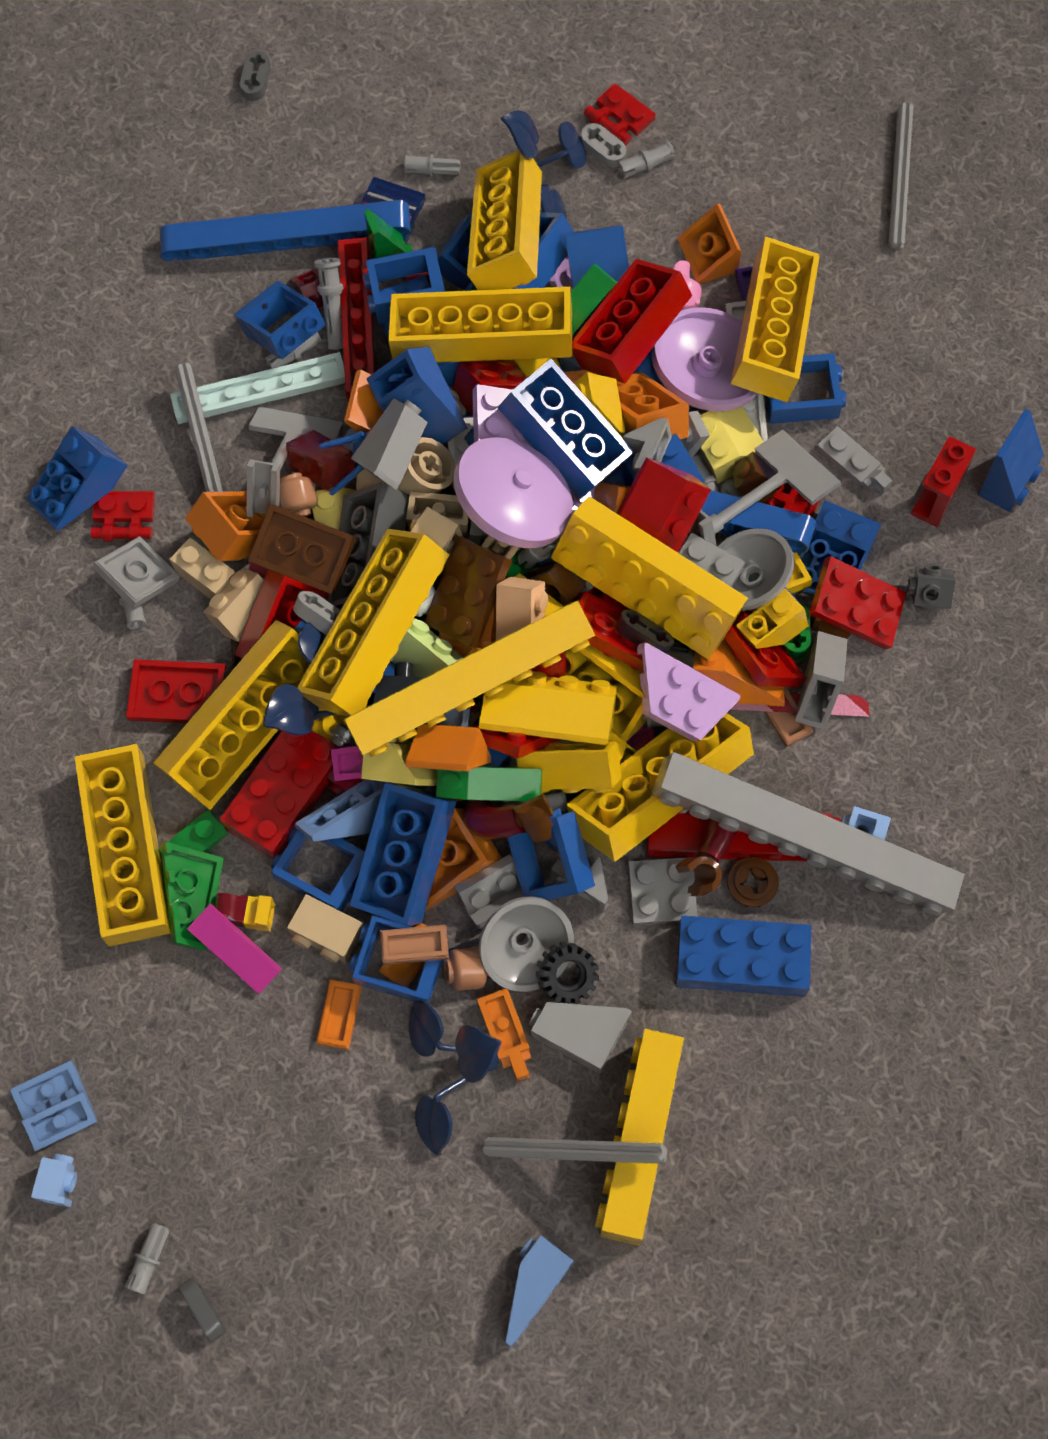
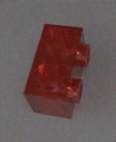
[286,430,354,490]

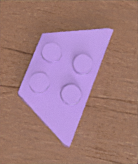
[637,642,741,742]

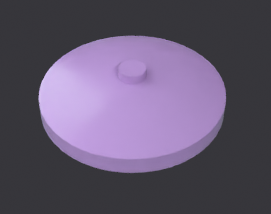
[652,308,758,412]
[454,437,573,548]

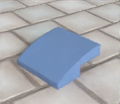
[10,1059,97,1151]

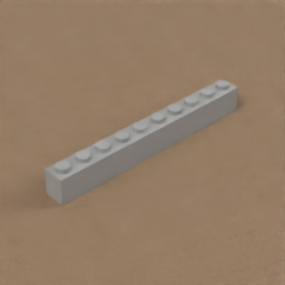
[651,752,965,916]

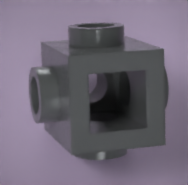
[907,564,956,611]

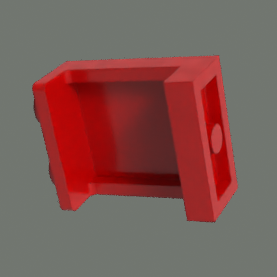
[910,436,976,527]

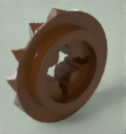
[728,857,779,908]

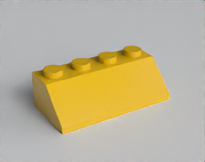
[479,672,618,745]

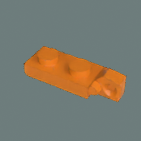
[477,988,531,1083]

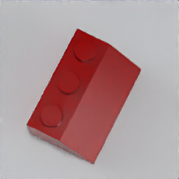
[617,457,711,553]
[235,569,329,659]

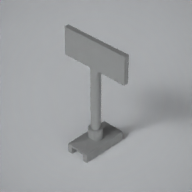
[247,407,344,517]
[688,429,841,546]

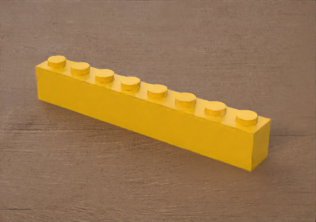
[343,601,595,757]

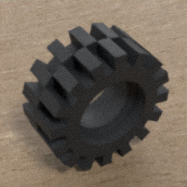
[536,942,599,1004]

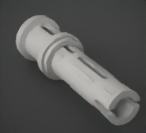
[314,258,343,350]

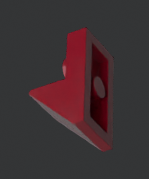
[290,268,324,308]

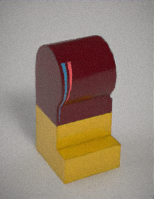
[214,893,276,932]

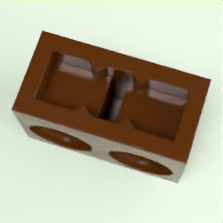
[523,560,585,606]

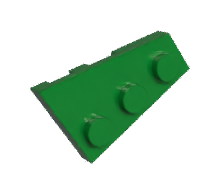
[161,842,224,952]

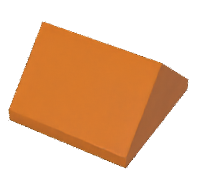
[677,203,741,284]
[406,724,491,771]

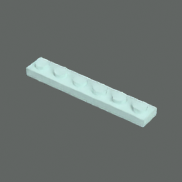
[170,352,345,424]

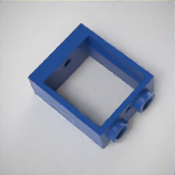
[363,247,445,324]
[234,280,326,359]
[765,353,846,424]
[507,809,595,900]
[271,826,365,912]
[349,916,443,1005]

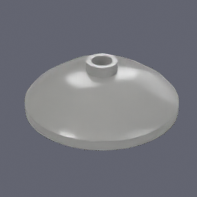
[718,529,794,611]
[479,897,574,992]

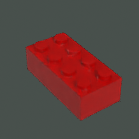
[572,258,692,384]
[220,730,341,860]

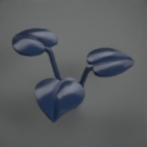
[501,110,586,219]
[263,622,374,736]
[409,1001,502,1155]

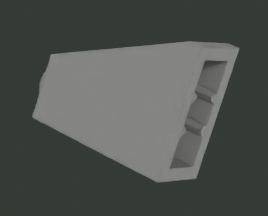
[351,399,427,490]
[795,631,848,730]
[529,1002,632,1074]

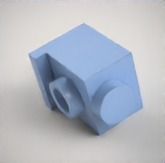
[841,806,891,840]
[31,1153,77,1208]

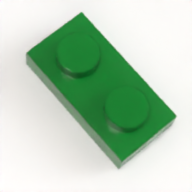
[158,809,229,854]

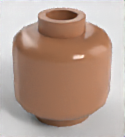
[280,473,318,517]
[442,947,489,991]

